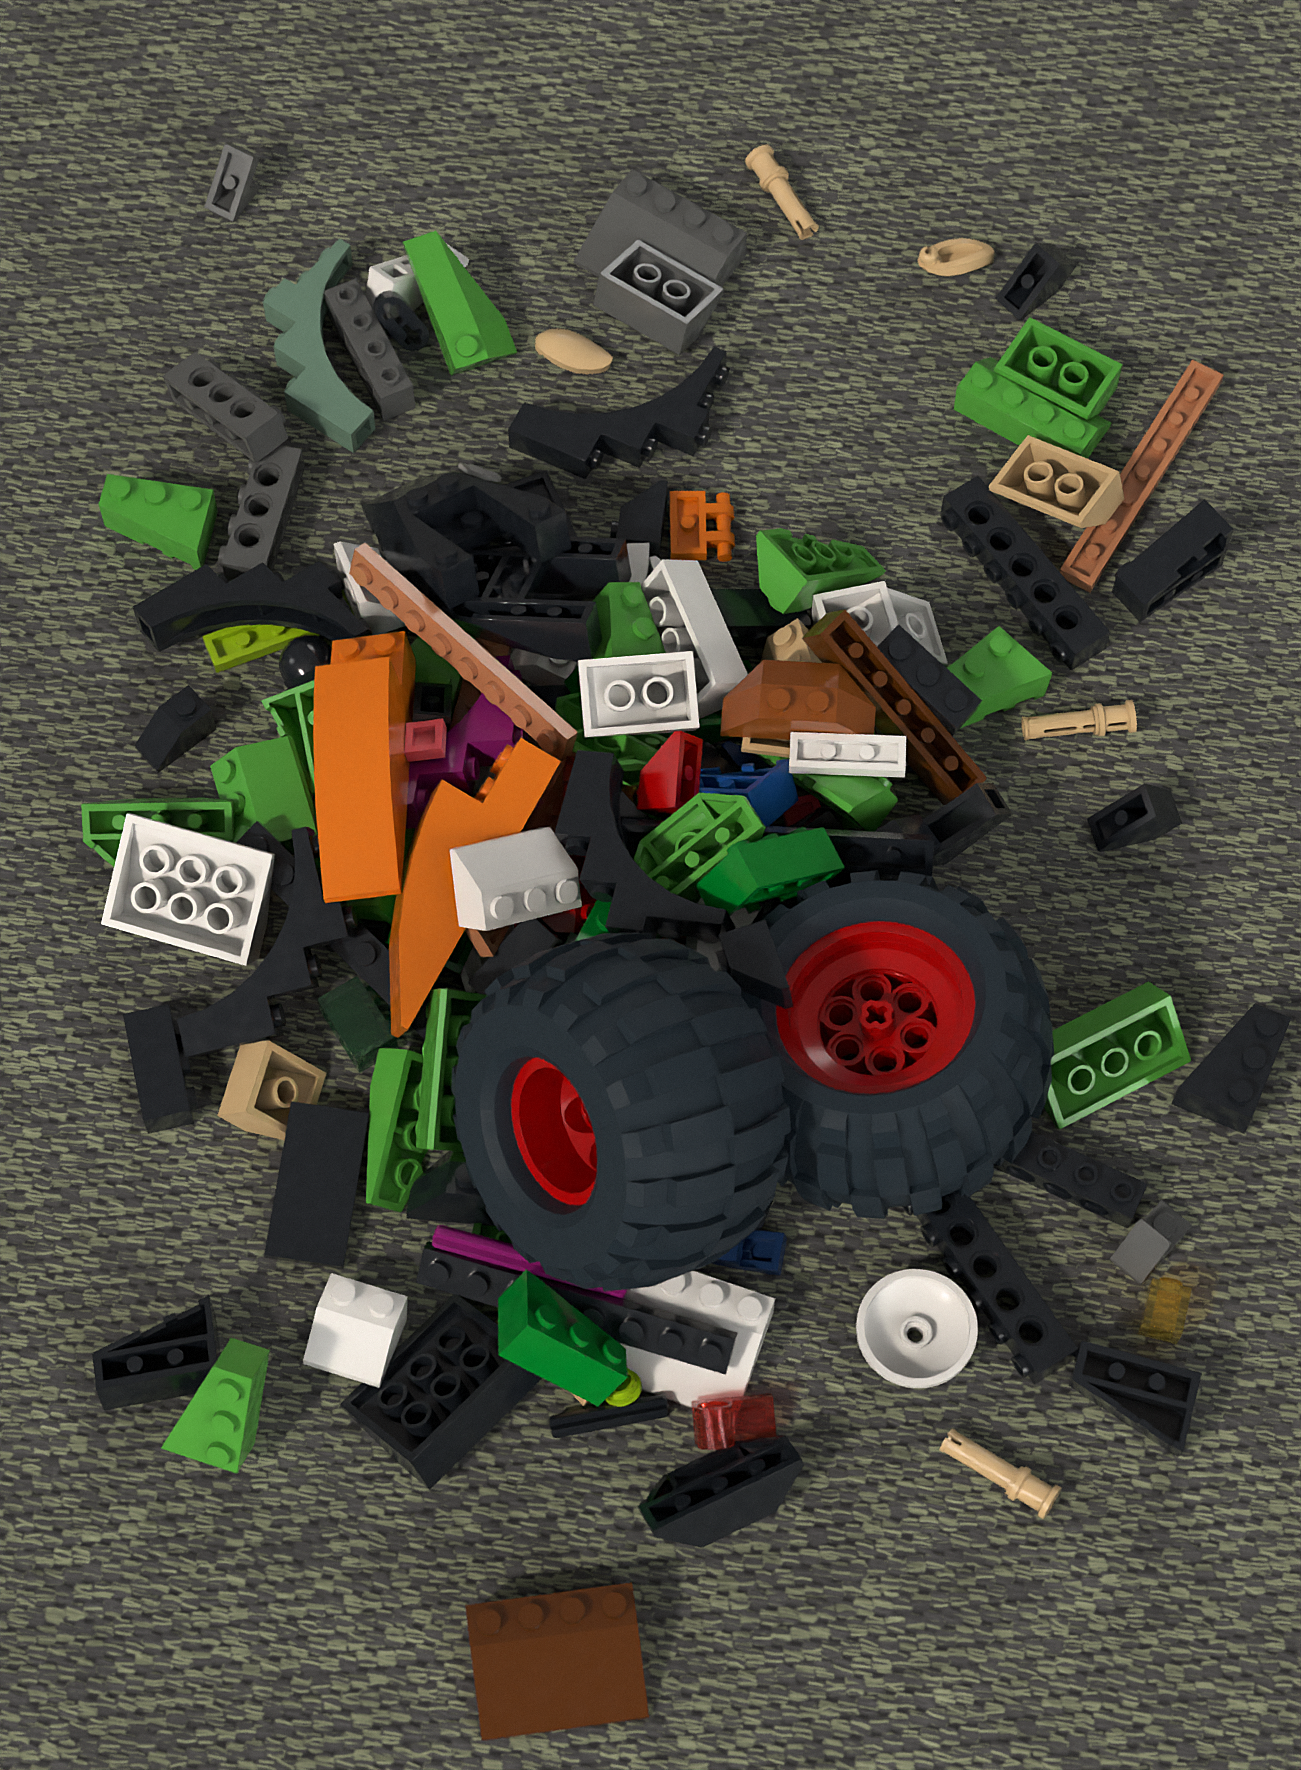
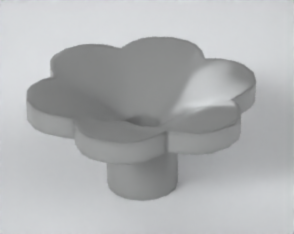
[458,462,502,482]

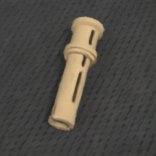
[745,145,819,240]
[1021,700,1137,740]
[940,1428,1062,1520]

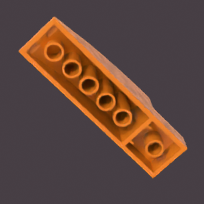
[313,631,416,903]
[389,738,561,1038]

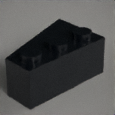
[1068,1340,1202,1457]

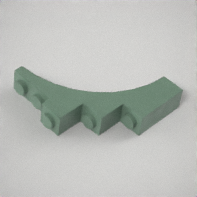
[263,238,376,453]

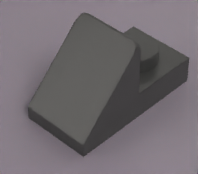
[204,142,261,222]
[1110,1200,1192,1286]

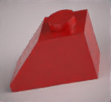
[637,731,703,817]

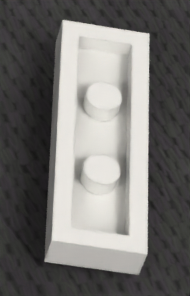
[789,732,906,778]

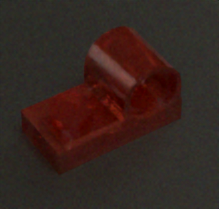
[691,1393,776,1450]

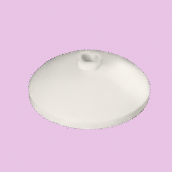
[856,1269,978,1388]

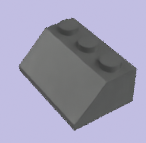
[593,239,724,355]

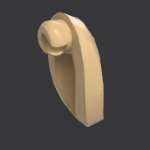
[918,238,994,276]
[535,329,613,374]

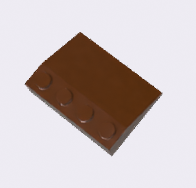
[465,1582,649,1741]

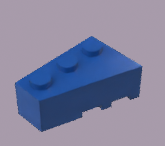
[661,759,799,826]

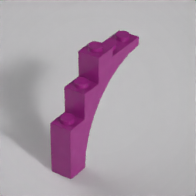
[406,655,528,829]

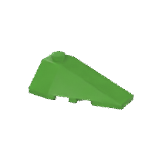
[403,231,517,376]
[756,528,886,614]
[366,1048,428,1212]

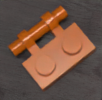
[669,491,735,562]

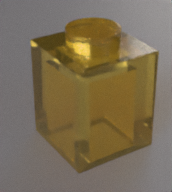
[1138,1277,1192,1345]

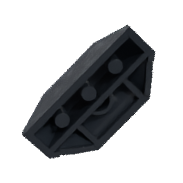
[406,1151,495,1226]
[638,1435,804,1548]

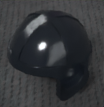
[279,635,332,691]

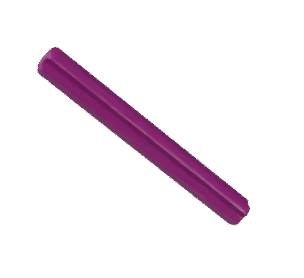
[432,1225,627,1298]

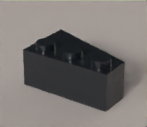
[1112,499,1234,622]
[1171,1003,1291,1134]
[92,1295,221,1411]

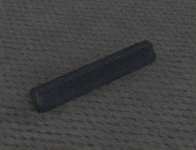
[549,1394,669,1438]

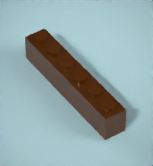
[802,609,987,805]

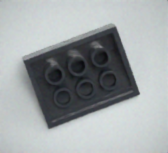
[339,1294,542,1490]

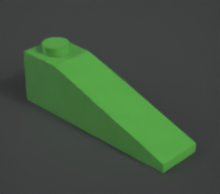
[755,754,898,832]

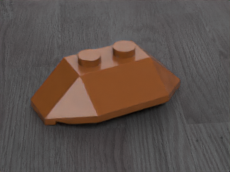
[720,660,876,740]

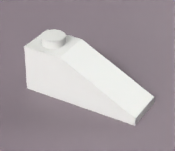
[365,244,469,318]

